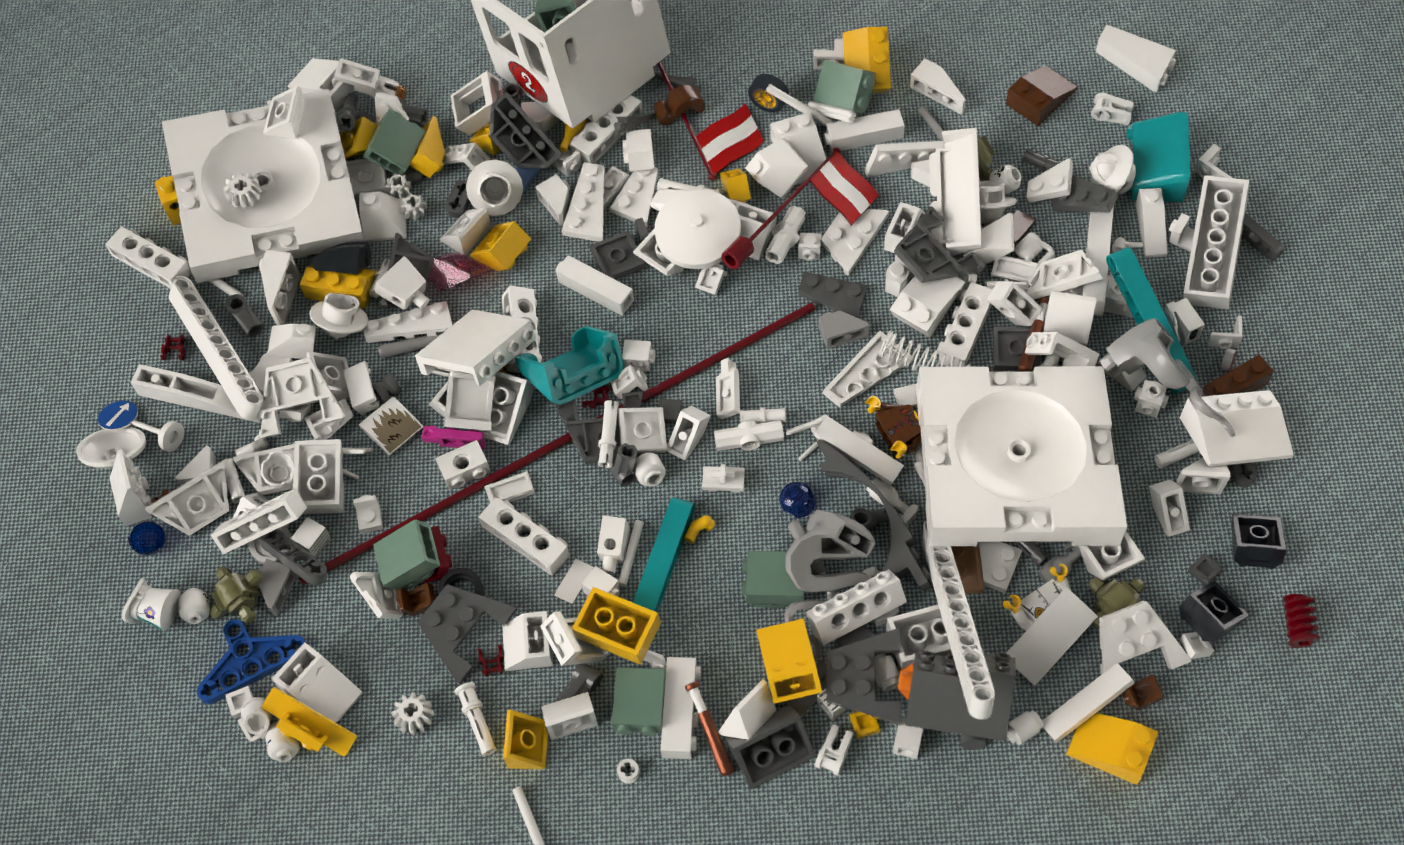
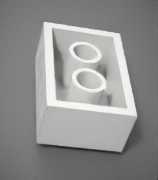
[886,605,953,671]

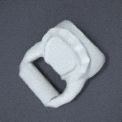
[1014,232,1055,265]

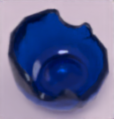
[778,481,816,518]
[128,521,166,556]

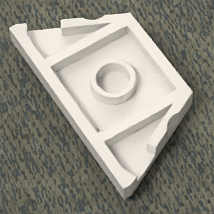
[821,209,889,276]
[1025,250,1103,300]
[233,439,315,496]
[145,461,229,536]

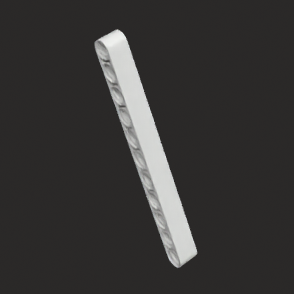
[921,521,995,719]

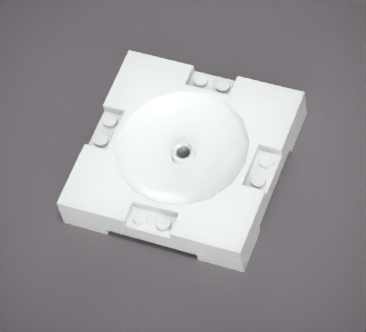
[162,89,364,283]
[916,366,1127,546]

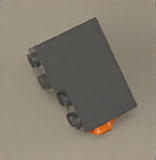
[898,650,1016,741]

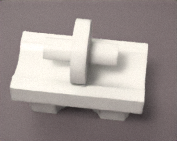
[702,464,745,493]

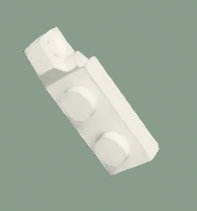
[716,358,740,419]

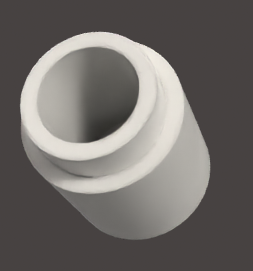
[874,653,900,692]
[1007,710,1044,745]

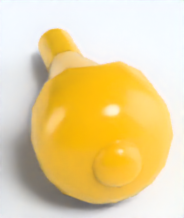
[559,118,588,152]

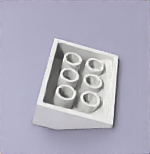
[1180,390,1294,467]

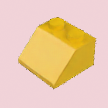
[470,221,531,271]

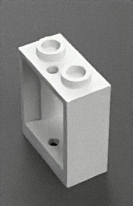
[451,71,503,136]

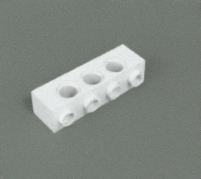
[570,95,643,164]
[105,226,192,289]
[937,282,993,367]
[502,285,542,373]
[211,488,307,554]
[478,497,570,576]
[806,570,907,646]

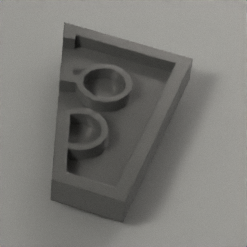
[1051,176,1118,213]
[799,272,867,318]

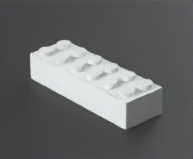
[1183,176,1249,310]

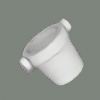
[238,697,280,742]

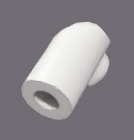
[643,650,667,673]

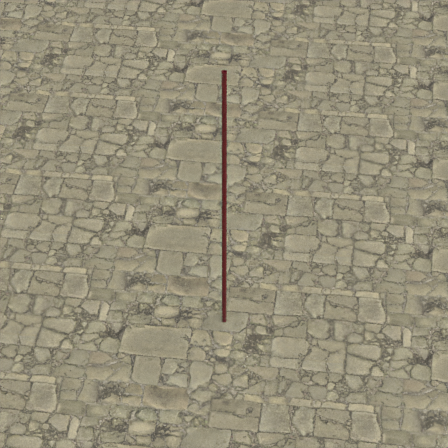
[299,302,815,585]

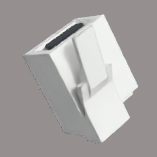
[1164,298,1205,345]

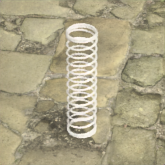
[879,330,970,371]

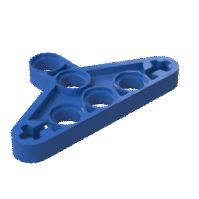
[197,619,307,704]

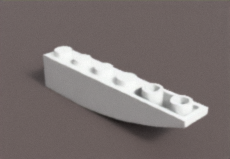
[131,364,264,423]

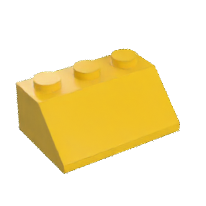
[842,26,891,93]
[300,264,378,309]

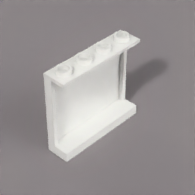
[415,309,536,387]

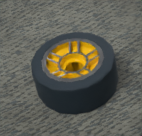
[748,74,789,113]

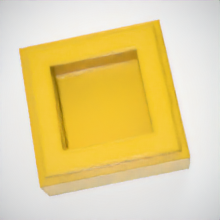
[849,712,881,739]

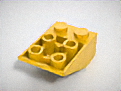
[756,618,822,704]

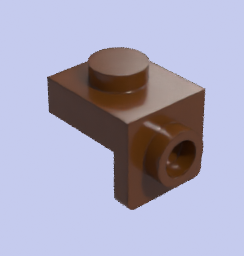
[397,583,435,616]
[1122,674,1165,711]

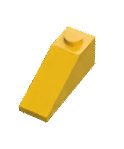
[409,115,445,178]

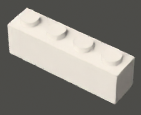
[661,657,701,759]

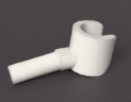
[1112,237,1143,253]

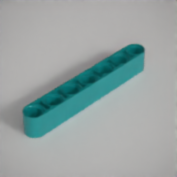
[1106,247,1197,394]
[633,497,695,613]

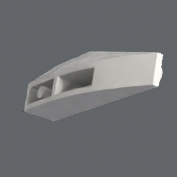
[650,189,777,260]

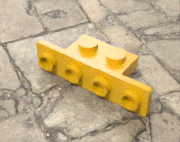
[262,687,357,756]

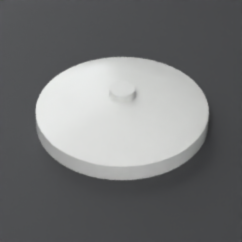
[654,189,741,269]

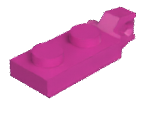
[421,426,486,450]

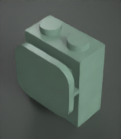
[813,60,875,114]
[364,109,425,175]
[373,520,440,590]
[742,551,804,608]
[612,667,666,736]

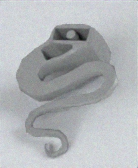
[1099,318,1236,437]
[784,509,875,660]

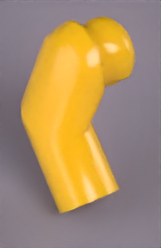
[684,515,716,544]

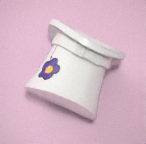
[122,578,181,632]

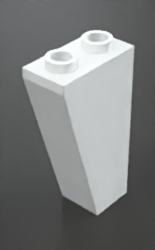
[1096,25,1177,93]

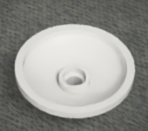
[76,427,146,468]

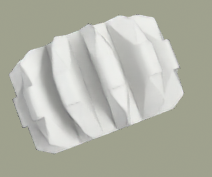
[224,172,262,209]
[392,692,434,735]

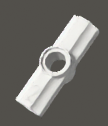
[765,205,806,264]
[714,420,784,451]

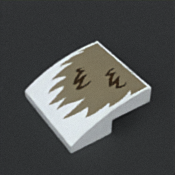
[359,397,423,456]

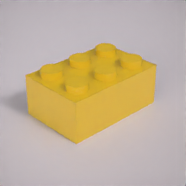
[572,587,661,665]

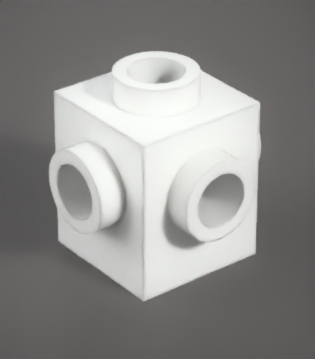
[1133,380,1169,418]

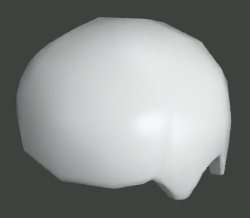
[261,451,294,487]

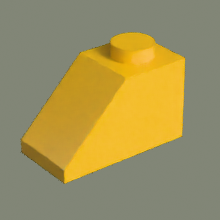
[720,168,751,203]

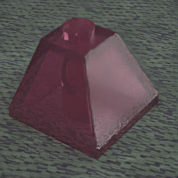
[428,252,492,290]

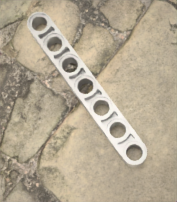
[1082,206,1114,316]

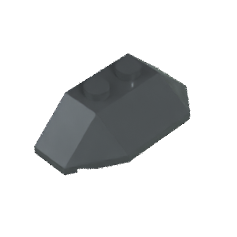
[490,92,562,169]

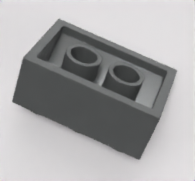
[724,705,816,790]

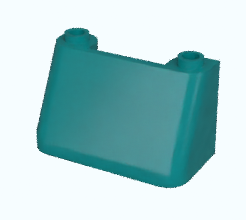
[1126,112,1190,203]
[515,326,624,405]

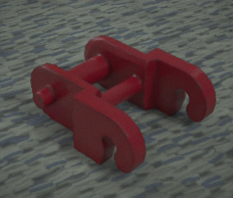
[160,335,186,360]
[582,385,610,409]
[478,644,505,677]

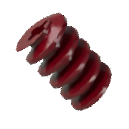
[1283,594,1320,648]

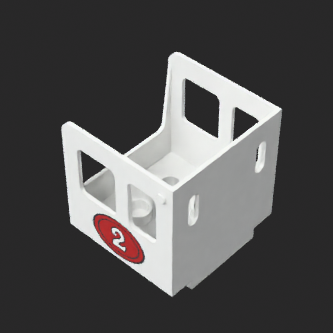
[471,0,671,128]

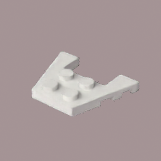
[259,357,346,439]
[1099,601,1191,674]

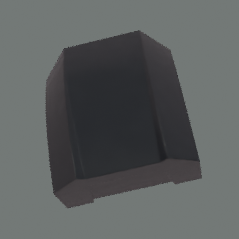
[310,241,370,274]
[1232,514,1286,570]
[1179,580,1249,642]

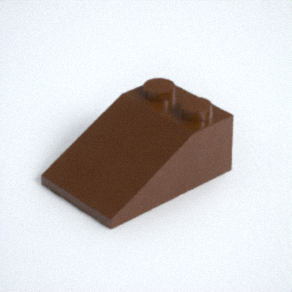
[1006,65,1077,126]

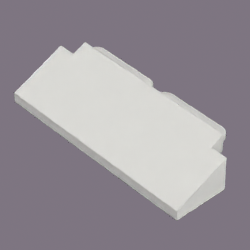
[929,128,982,256]

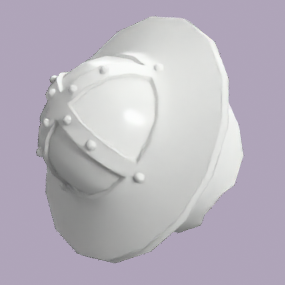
[1089,145,1136,195]
[466,159,523,216]
[979,181,1017,225]
[309,293,369,340]

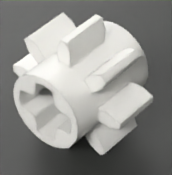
[385,174,411,200]
[400,194,426,221]

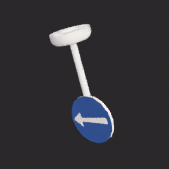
[98,401,184,452]

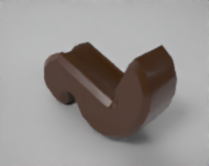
[653,85,705,125]

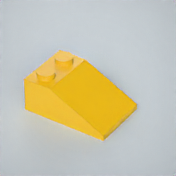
[1066,713,1158,785]

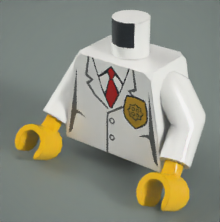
[1003,563,1071,630]

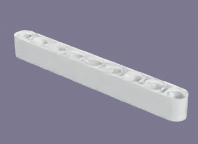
[169,276,263,420]

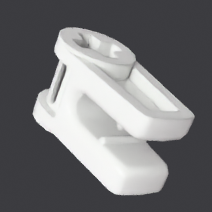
[1091,93,1134,125]
[815,724,854,776]

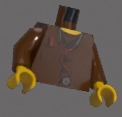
[865,396,922,459]

